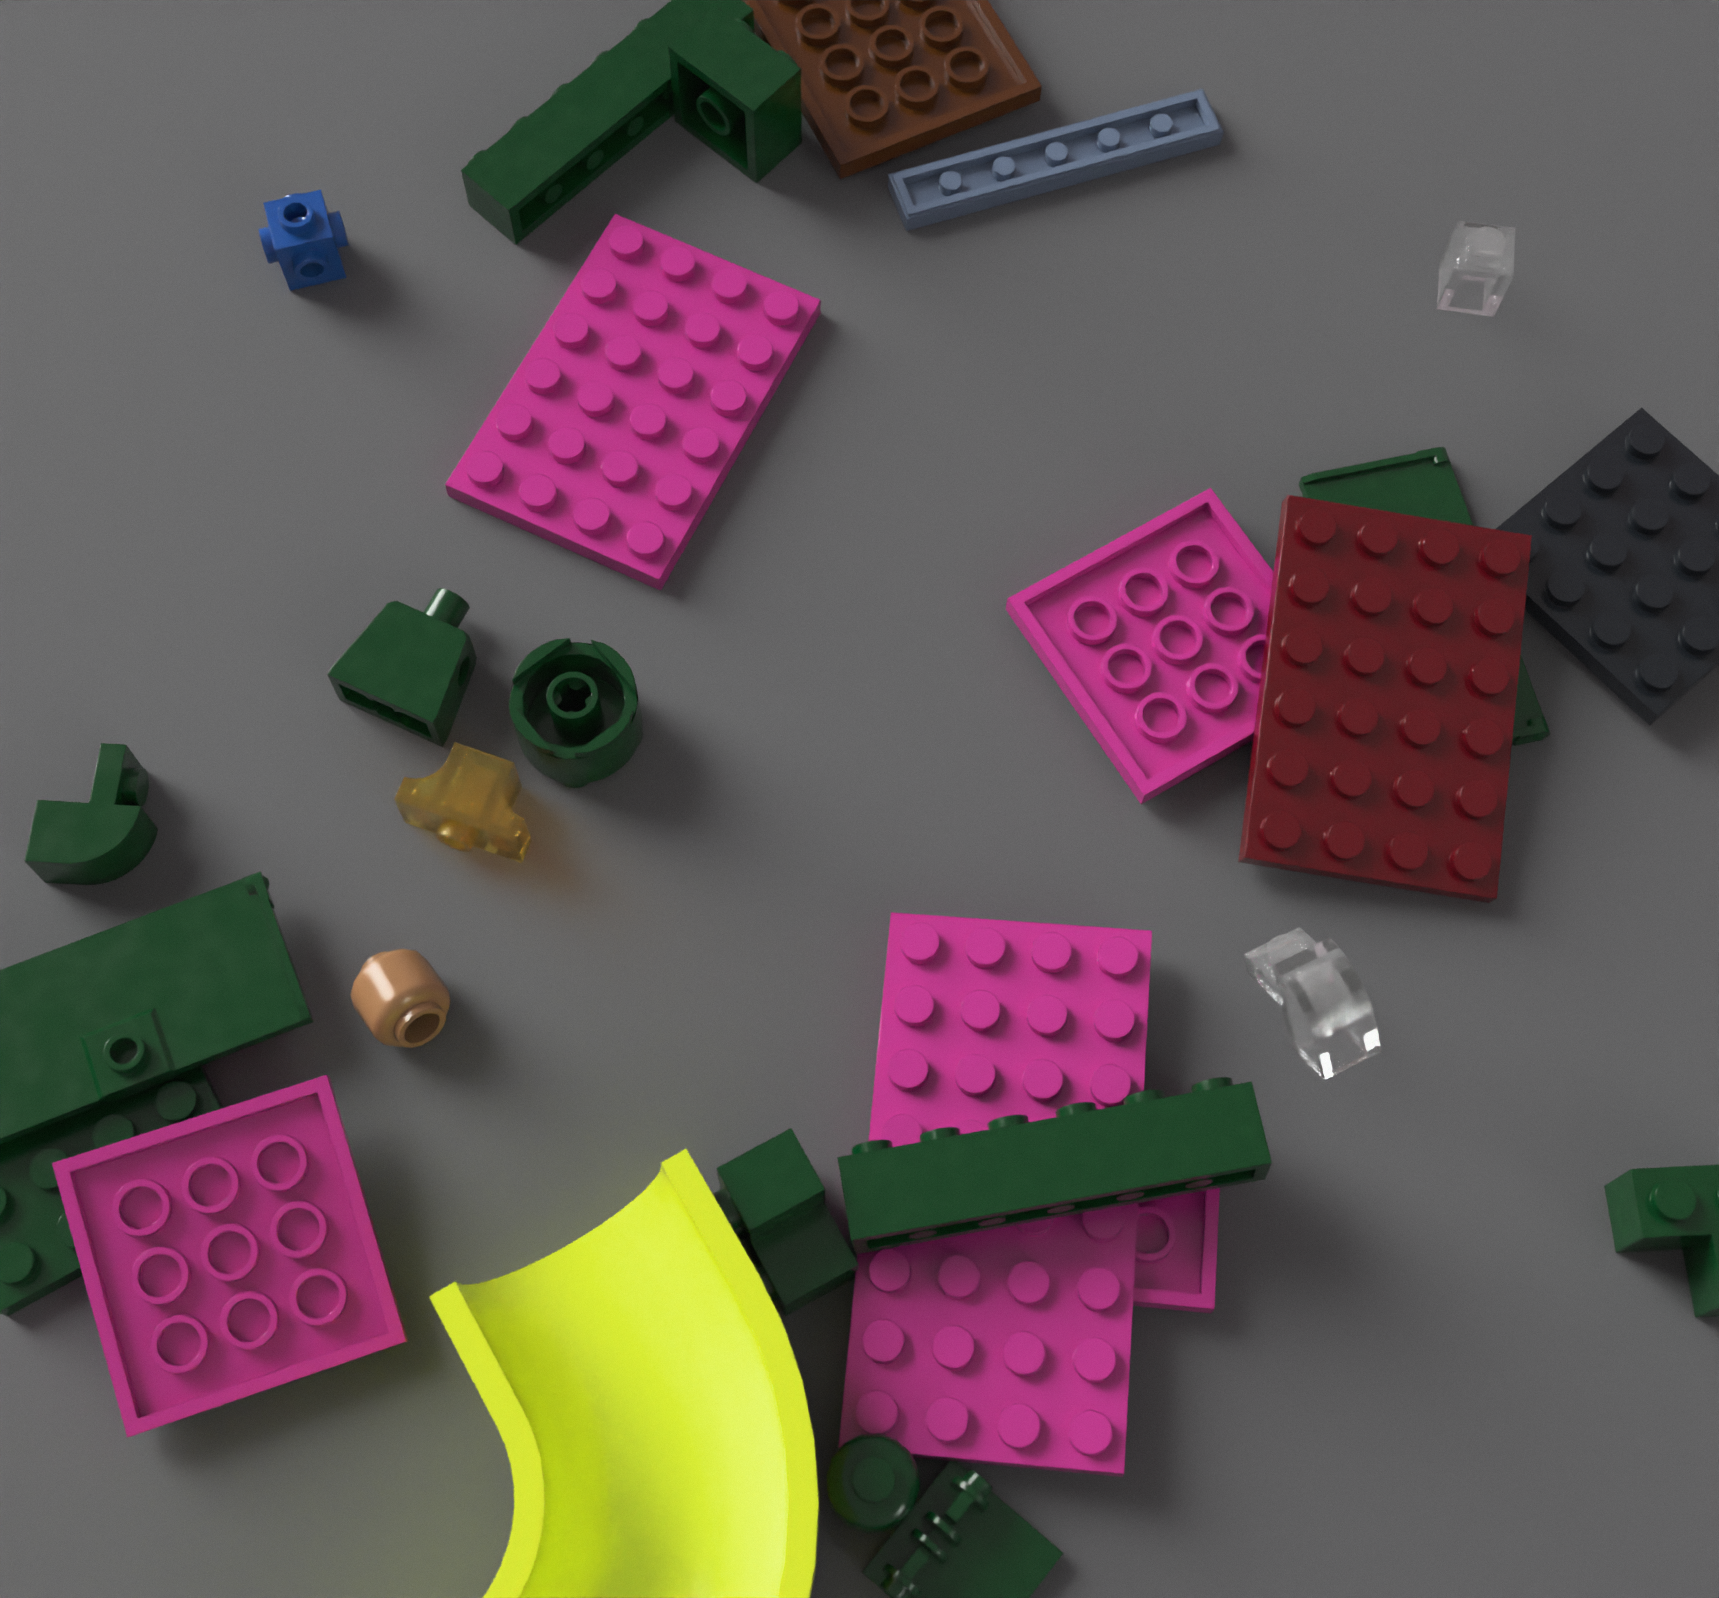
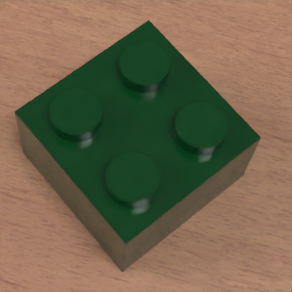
[668,5,802,184]

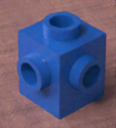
[259,190,349,291]

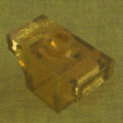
[394,742,532,863]

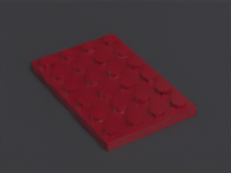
[1238,495,1532,903]

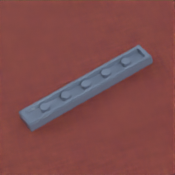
[887,89,1223,231]

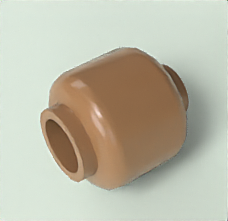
[350,949,451,1048]

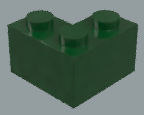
[713,1128,858,1317]
[1604,1164,1719,1318]

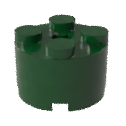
[509,638,643,788]

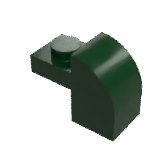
[24,743,158,885]

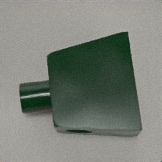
[327,588,477,747]

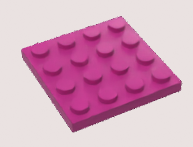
[1006,488,1273,804]
[52,1075,408,1438]

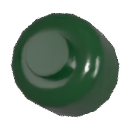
[826,1433,920,1534]

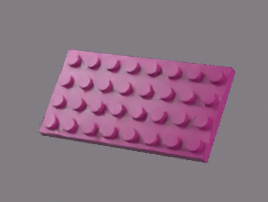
[838,912,1152,1477]

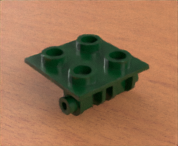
[862,1461,1063,1598]

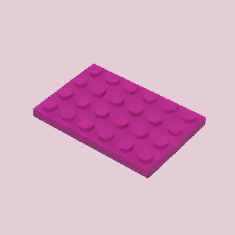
[445,214,821,591]

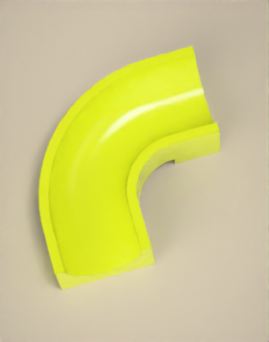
[429,1149,819,1598]

